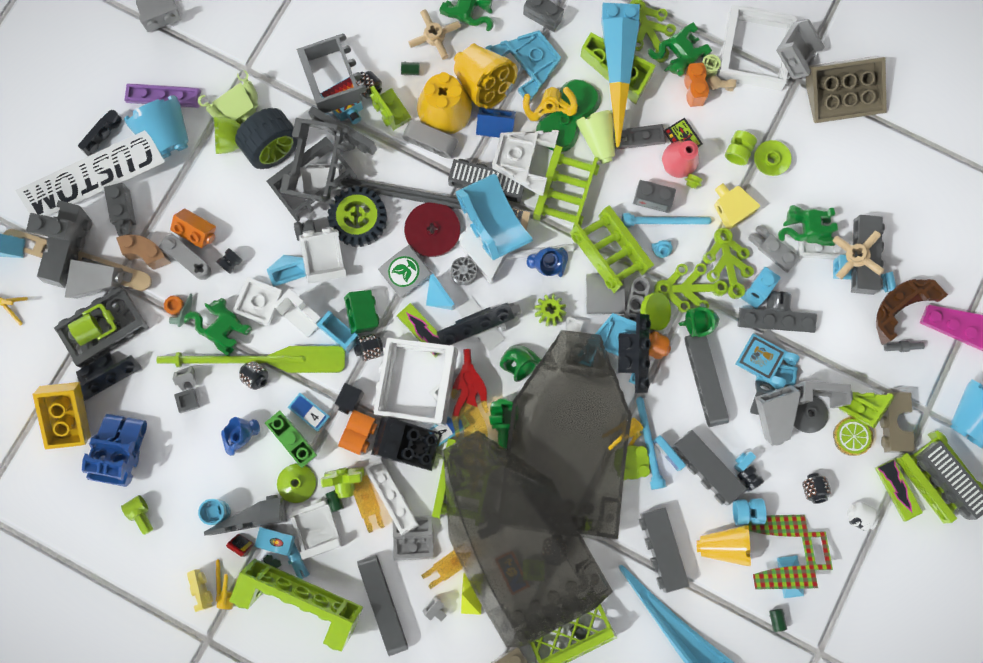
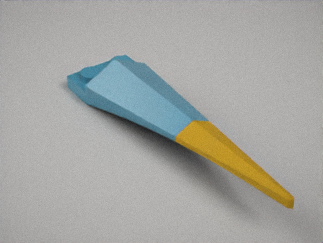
[601,2,640,148]

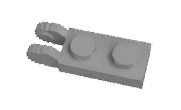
[748,225,801,273]

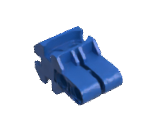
[82,414,147,487]

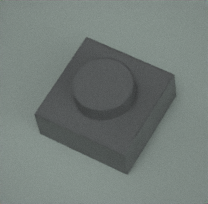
[174,388,200,413]

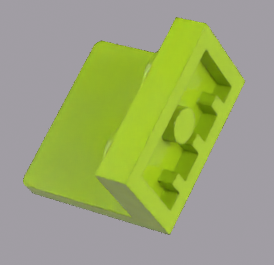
[370,86,412,131]

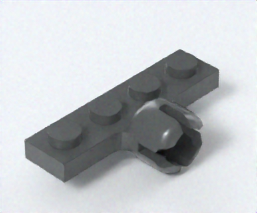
[308,106,377,155]
[737,291,817,333]

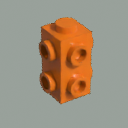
[170,208,216,249]

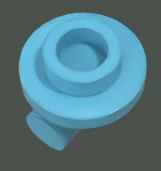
[651,240,673,258]
[881,272,896,293]

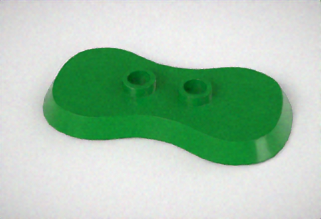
[536,79,601,152]

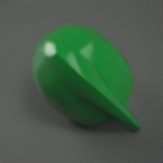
[678,307,720,337]
[500,345,545,382]

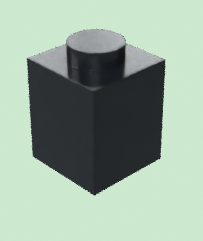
[334,383,364,415]

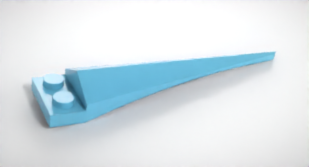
[618,565,734,663]

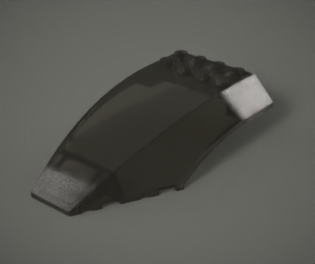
[497,330,632,540]
[443,430,613,647]

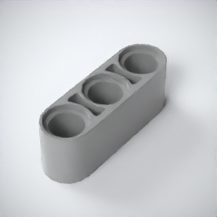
[402,120,458,159]
[624,277,650,322]

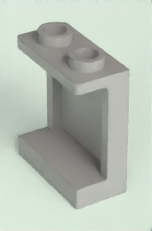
[776,19,825,79]
[792,381,853,409]

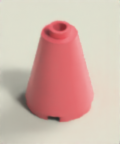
[662,141,699,178]

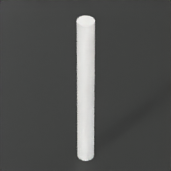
[505,244,574,260]

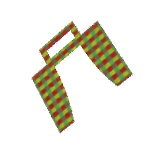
[748,515,833,590]

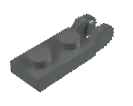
[614,124,666,150]

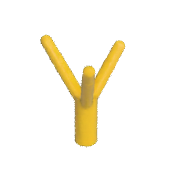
[0,297,28,326]

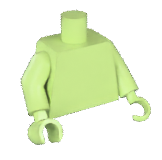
[198,70,258,124]

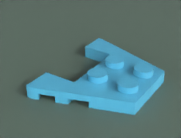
[485,30,561,102]
[574,313,636,384]

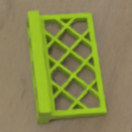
[523,592,617,663]

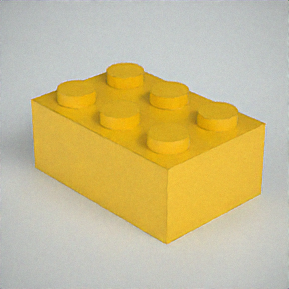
[32,382,91,450]

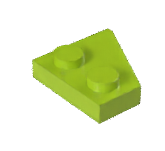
[838,392,895,428]

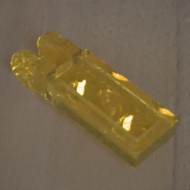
[353,474,385,533]
[421,542,477,590]

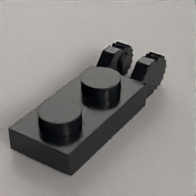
[78,109,122,156]

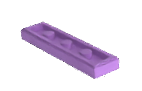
[124,83,201,108]

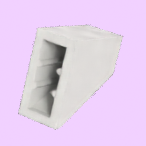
[459,227,508,284]

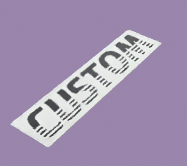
[15,130,165,216]

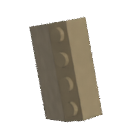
[805,56,887,123]

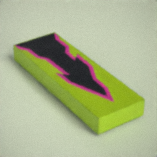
[396,303,442,357]
[875,459,923,522]

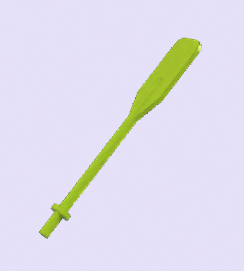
[156,346,345,373]

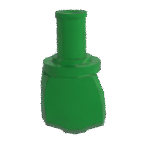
[489,398,517,449]

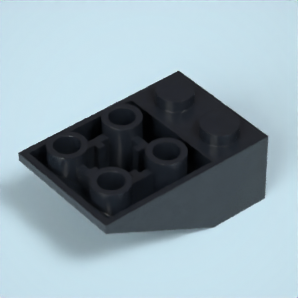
[371,417,442,471]

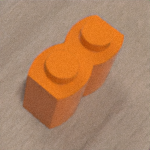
[684,63,709,107]
[338,410,378,456]

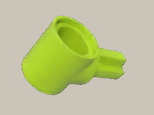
[121,495,153,535]

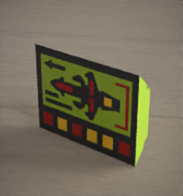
[664,117,703,148]

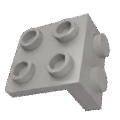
[136,0,182,32]

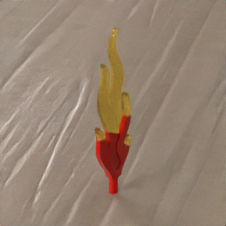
[451,349,489,497]

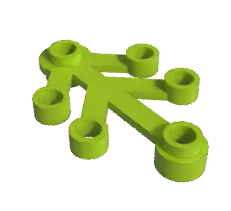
[629,0,676,63]
[703,228,754,299]
[654,263,728,313]

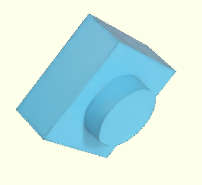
[734,451,756,472]

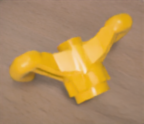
[523,87,578,121]

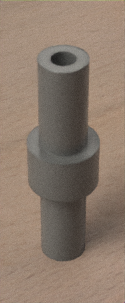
[884,341,925,352]

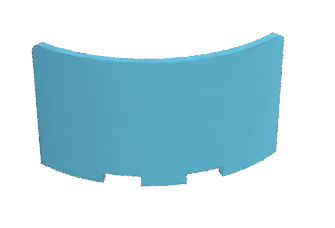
[455,174,533,260]

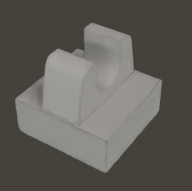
[172,366,196,391]
[422,596,447,622]

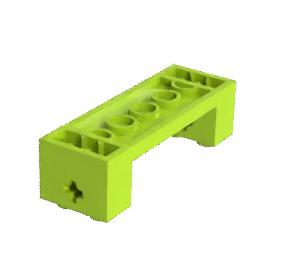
[229,558,363,652]

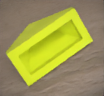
[461,573,483,615]

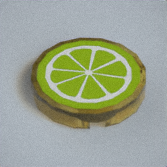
[833,417,873,456]

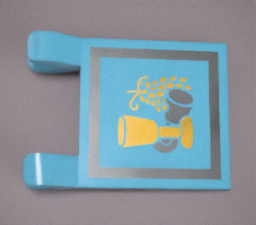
[735,333,800,390]

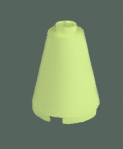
[576,110,615,164]

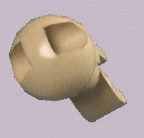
[707,75,737,91]

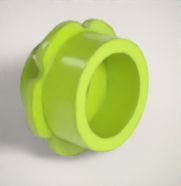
[684,174,703,189]

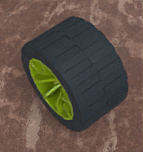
[235,108,298,169]

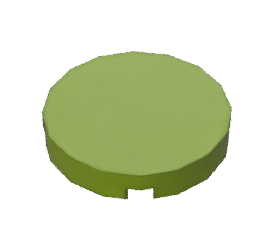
[640,292,671,331]

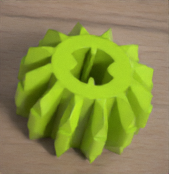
[534,294,567,327]

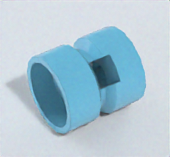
[732,498,767,525]
[198,499,231,525]

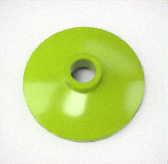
[754,140,792,176]
[277,464,316,503]

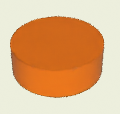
[164,295,185,315]

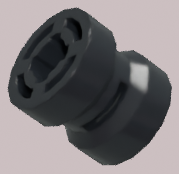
[216,248,243,274]
[737,465,765,492]

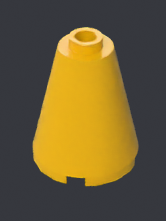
[696,525,751,566]

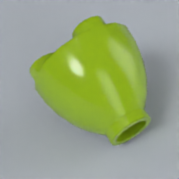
[214,117,241,154]

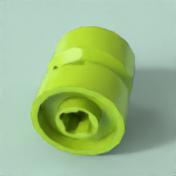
[724,130,757,166]

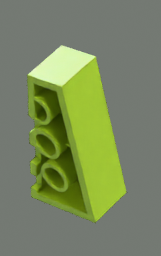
[580,32,656,105]

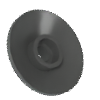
[794,396,828,433]

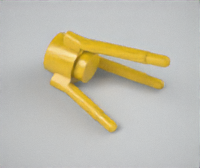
[603,417,644,450]
[216,559,234,610]

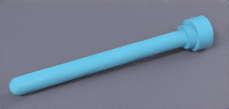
[621,213,712,228]
[636,397,667,490]

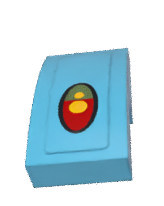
[254,527,295,556]

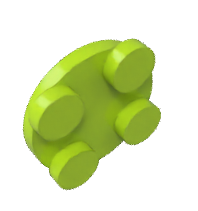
[615,445,650,480]

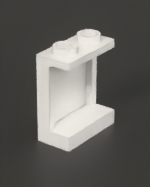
[299,227,346,284]
[288,498,343,560]

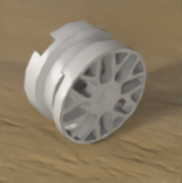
[450,257,477,286]

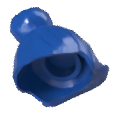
[527,247,568,277]
[221,417,260,456]

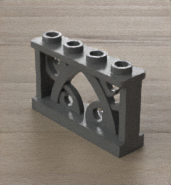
[54,287,149,368]

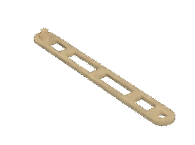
[3,229,152,291]

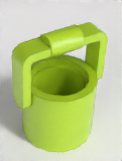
[68,304,117,346]

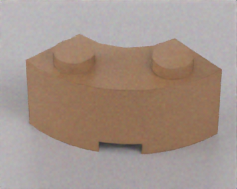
[116,235,171,270]

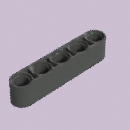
[684,335,729,428]
[357,555,409,657]

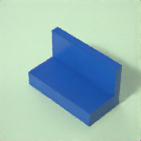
[476,107,516,138]

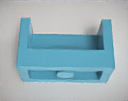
[316,310,359,353]

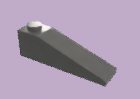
[204,495,287,536]

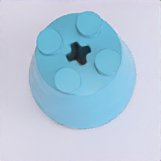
[124,95,189,159]
[950,379,983,448]

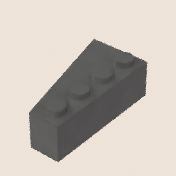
[37,200,92,288]

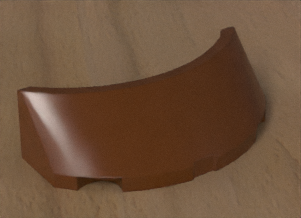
[876,279,948,345]

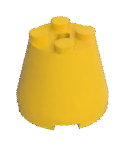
[454,43,518,109]
[417,72,472,134]

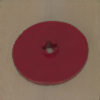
[404,202,461,257]

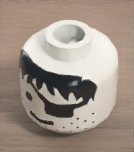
[847,502,879,531]

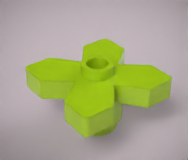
[320,466,365,498]

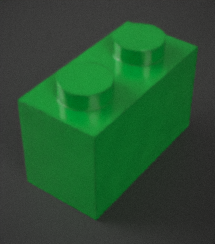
[344,290,379,334]

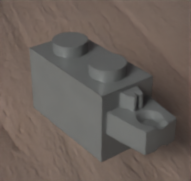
[104,183,136,236]

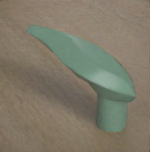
[169,293,192,327]

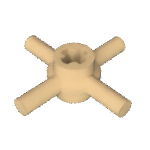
[408,9,461,60]
[833,231,885,280]

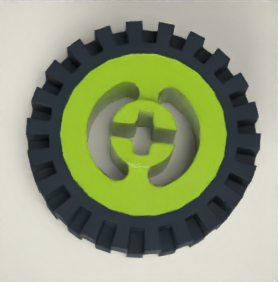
[327,186,387,247]

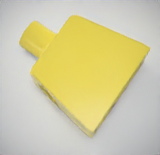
[714,183,760,230]

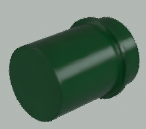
[401,61,420,76]
[325,490,344,513]
[769,609,788,632]

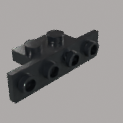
[437,303,515,346]
[618,314,651,393]
[76,353,141,401]

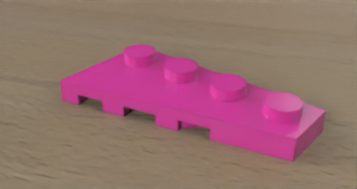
[920,305,983,351]

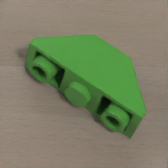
[265,410,317,468]

